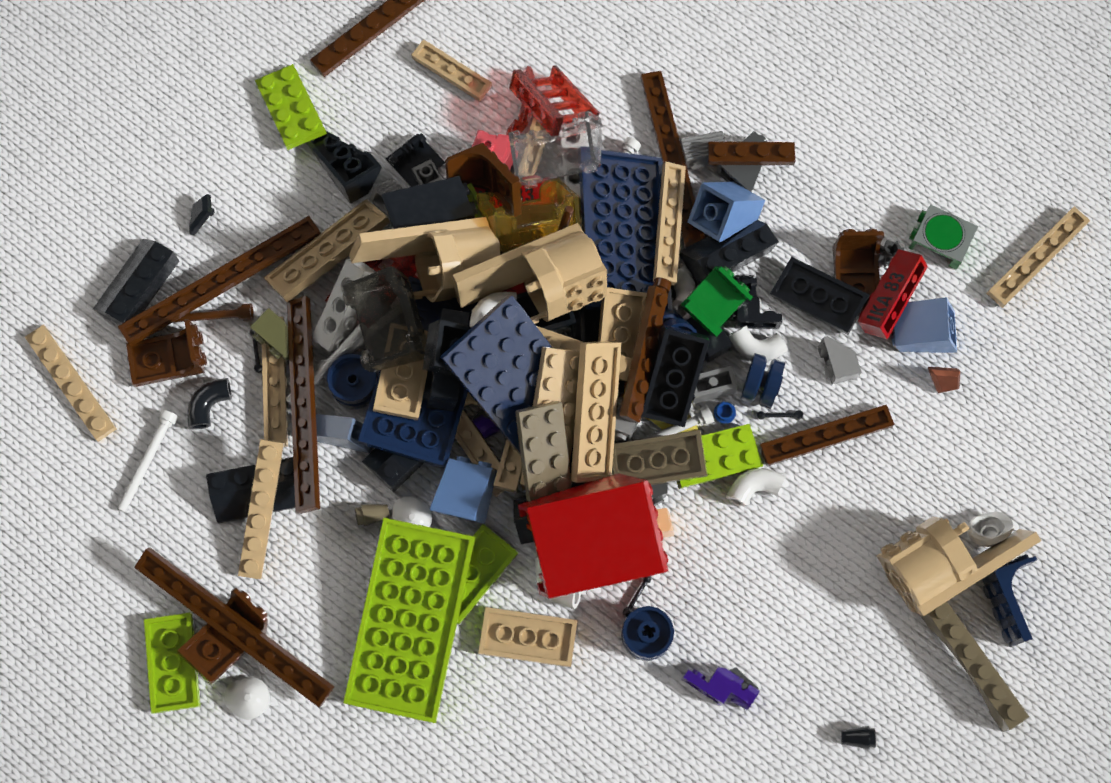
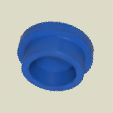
[713,402,736,424]

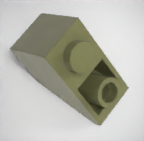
[250,308,289,361]

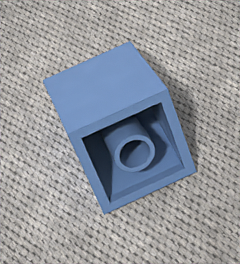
[688,182,765,242]
[891,297,957,353]
[430,456,497,524]

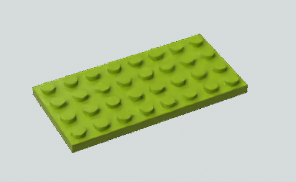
[343,518,476,723]

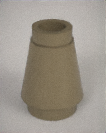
[355,504,389,527]

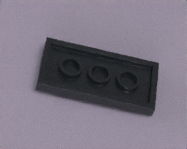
[770,256,870,335]

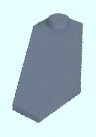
[316,414,372,453]

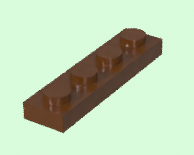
[708,142,796,165]

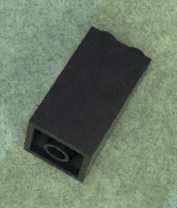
[381,176,478,229]

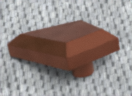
[928,367,960,393]

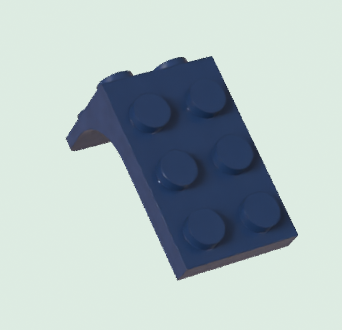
[982,554,1038,647]

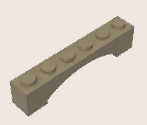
[920,602,1029,732]

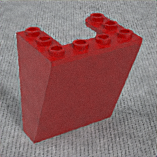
[518,473,668,599]

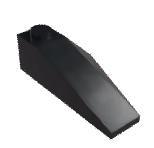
[306,131,382,204]
[362,448,424,493]

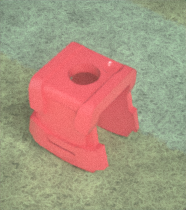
[472,130,515,171]

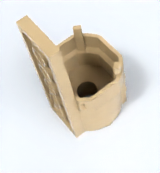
[349,217,501,302]
[453,223,607,324]
[877,516,1041,616]

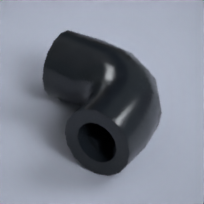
[187,378,232,430]

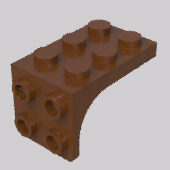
[445,143,523,218]
[832,229,884,311]
[126,319,207,387]
[177,588,268,685]

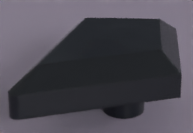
[189,194,215,236]

